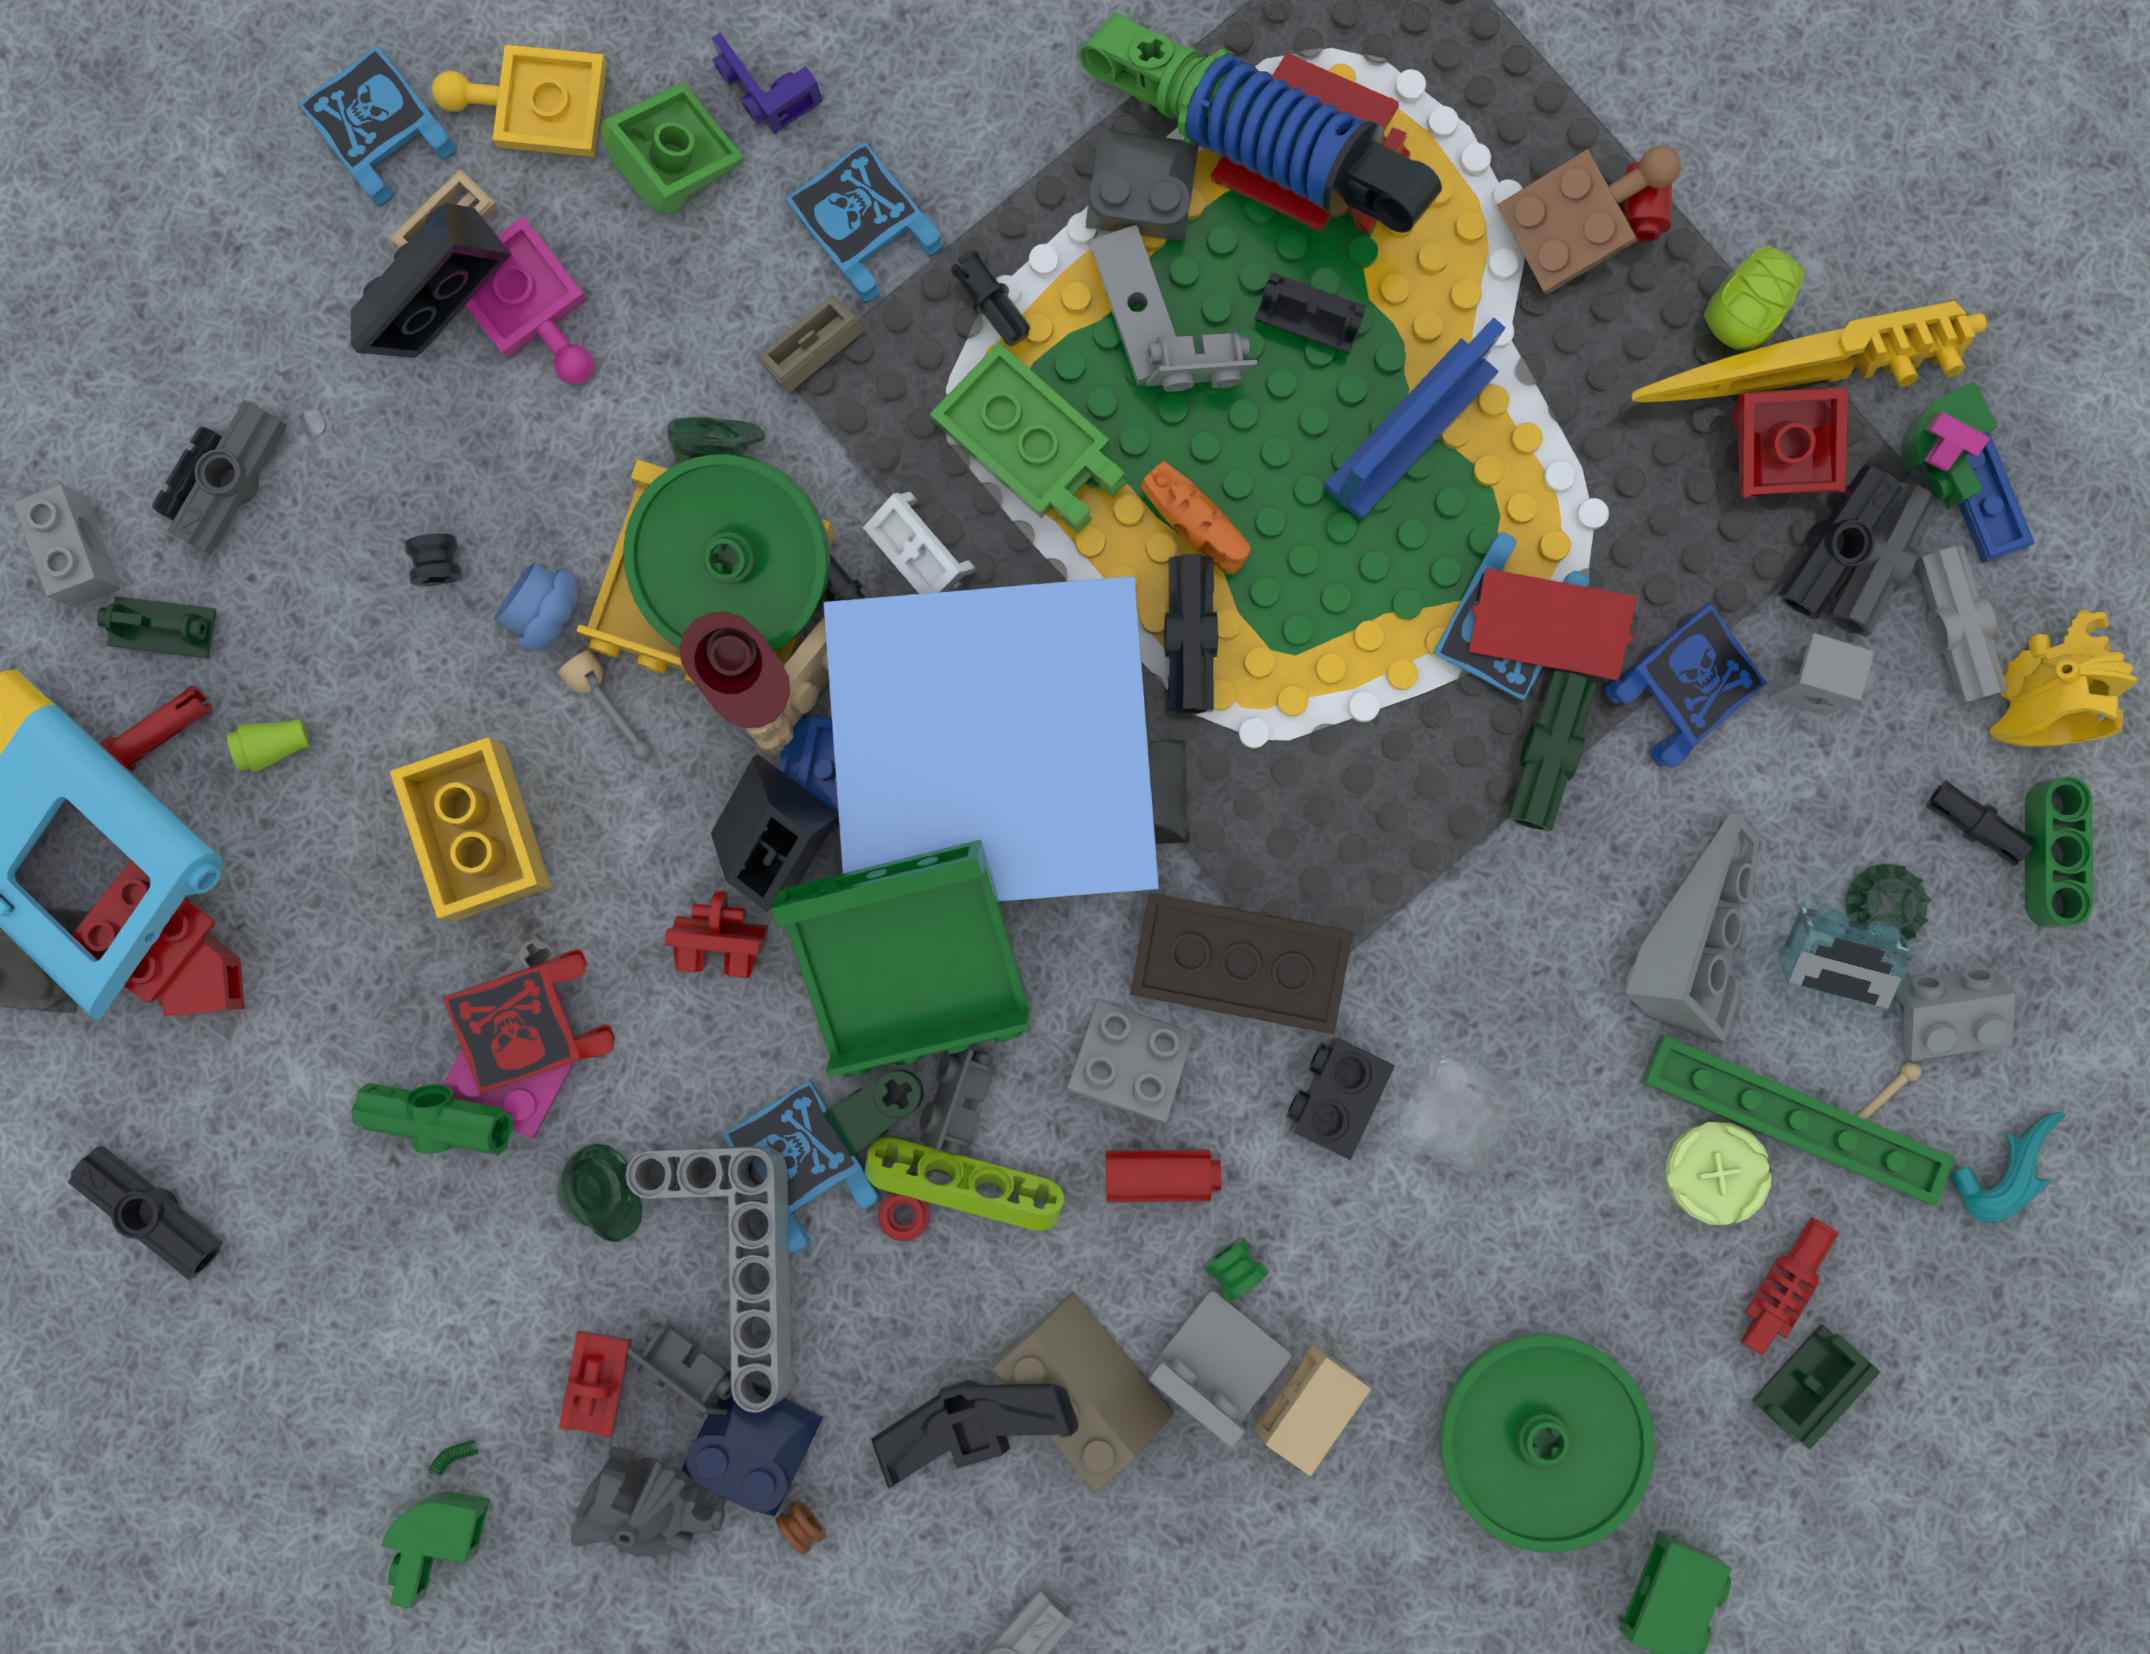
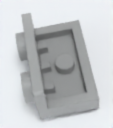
[1894,967,2016,1061]

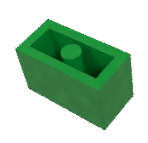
[1619,1531,1731,1654]

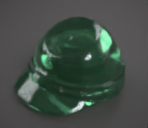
[666,417,766,464]
[556,1143,642,1242]

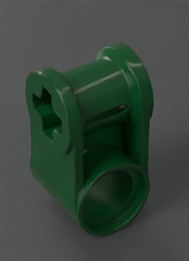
[823,1070,924,1157]

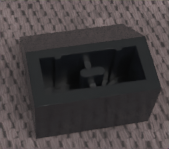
[711,754,839,912]

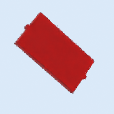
[1468,568,1637,680]

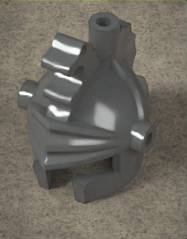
[571,1446,726,1558]

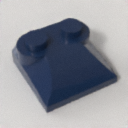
[681,1382,823,1517]

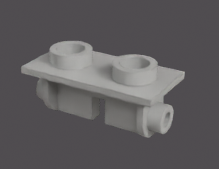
[1145,333,1258,392]

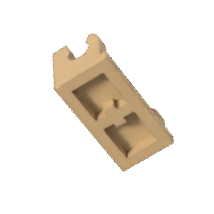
[1253,1344,1371,1477]

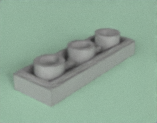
[1089,224,1176,386]

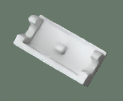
[863,492,976,594]

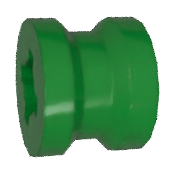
[1203,1237,1269,1302]

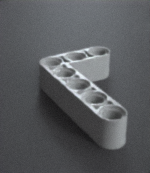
[626,1146,792,1413]

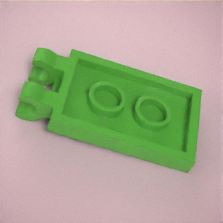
[930,342,1126,534]

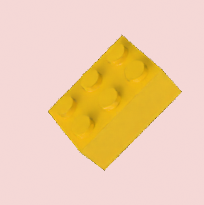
[389,737,552,922]

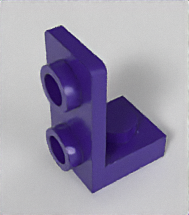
[712,33,823,134]

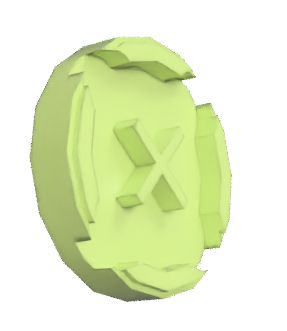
[1666,1121,1771,1225]

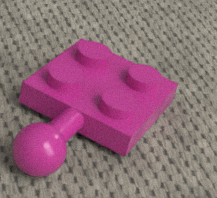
[466,216,595,385]

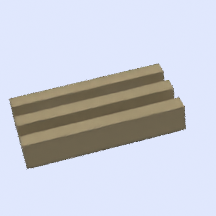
[756,295,865,394]

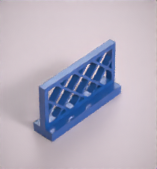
[1323,317,1506,522]

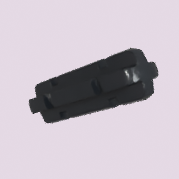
[152,426,222,520]

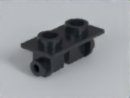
[1255,273,1367,354]

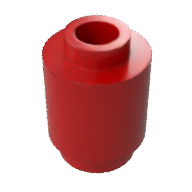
[1620,161,1672,242]

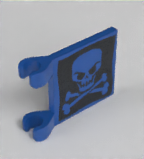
[1604,603,1767,768]

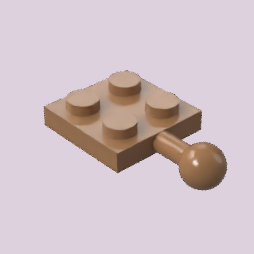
[1497,145,1681,295]

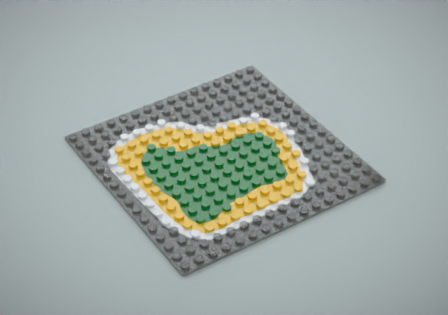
[795,0,1910,952]

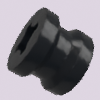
[404,533,462,586]

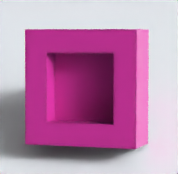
[1924,411,1990,472]

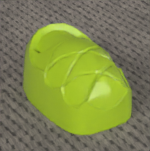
[1703,246,1804,351]

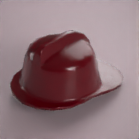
[679,611,790,728]

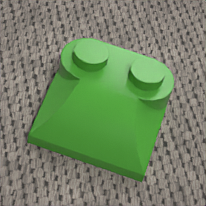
[600,82,744,213]

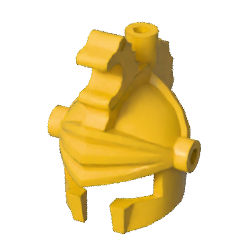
[1989,610,2137,748]

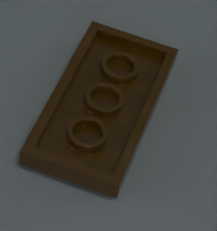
[1130,892,1354,1034]

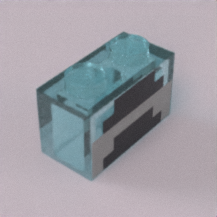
[1779,907,1912,1010]

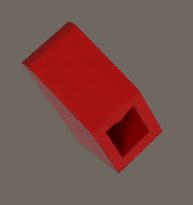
[157,933,245,1016]

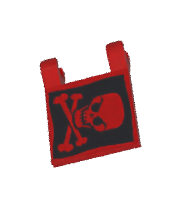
[443,949,615,1094]

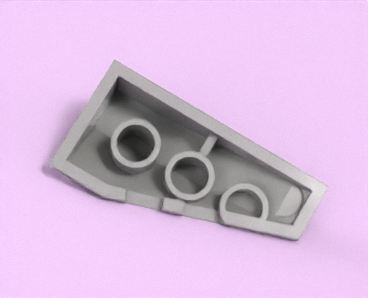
[1626,813,1760,1044]

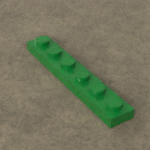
[1641,1035,1955,1206]

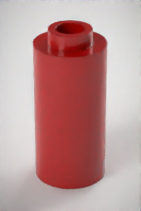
[1106,1149,1221,1203]

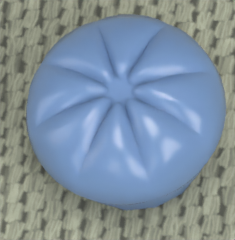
[493,562,579,651]

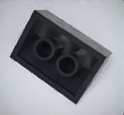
[351,202,512,358]

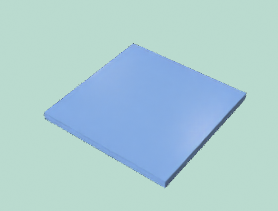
[823,576,1159,902]

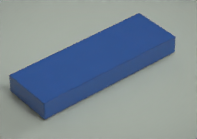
[1959,433,2035,564]

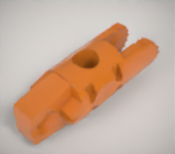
[1140,461,1252,575]

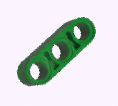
[2025,776,2093,928]

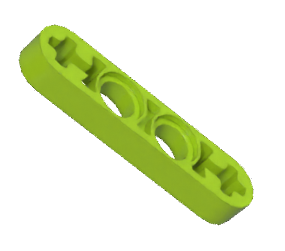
[864,1137,1064,1231]

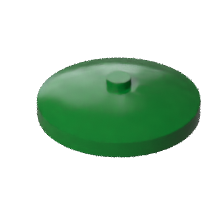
[623,453,830,651]
[1439,1333,1655,1553]

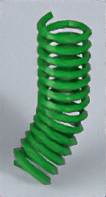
[428,1440,478,1475]

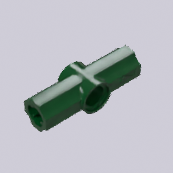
[1506,671,1597,832]

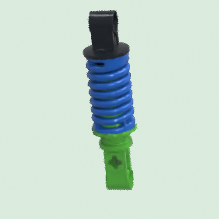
[1079,13,1442,233]

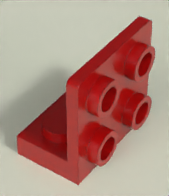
[72,860,216,1003]

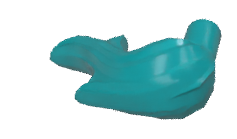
[1950,1112,2066,1223]

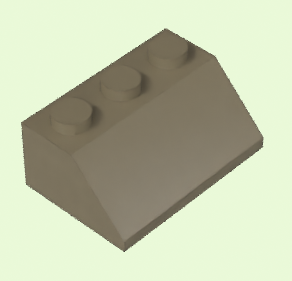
[992,1291,1174,1493]

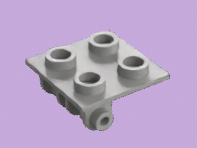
[1067,1000,1194,1124]

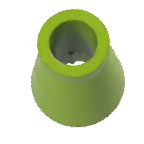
[226,718,311,774]

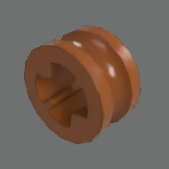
[775,1499,826,1555]

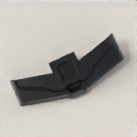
[871,1379,1079,1489]

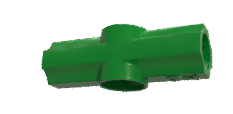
[351,1083,514,1156]

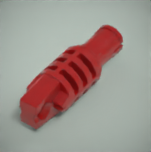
[1740,1217,1839,1355]

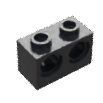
[1286,1037,1395,1160]

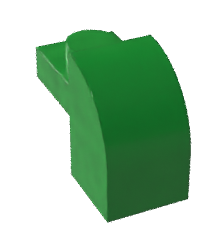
[1901,382,1998,510]
[381,1492,490,1609]

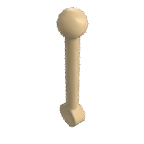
[1856,1061,1921,1120]

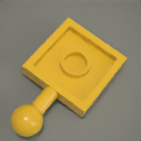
[431,44,607,158]

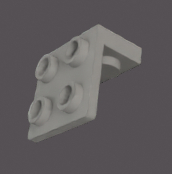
[1147,1290,1292,1448]

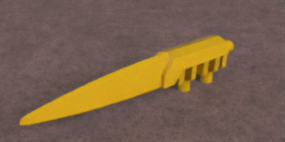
[1632,301,1987,402]

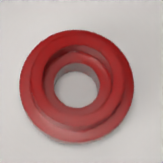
[878,1192,930,1241]

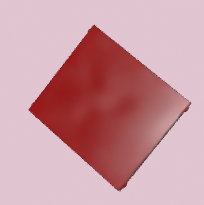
[1210,53,1399,232]

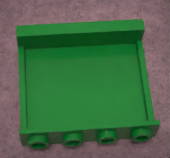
[771,840,1031,1078]

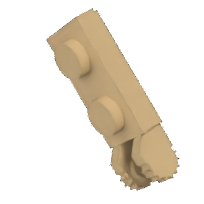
[745,617,829,756]

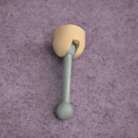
[557,649,652,760]

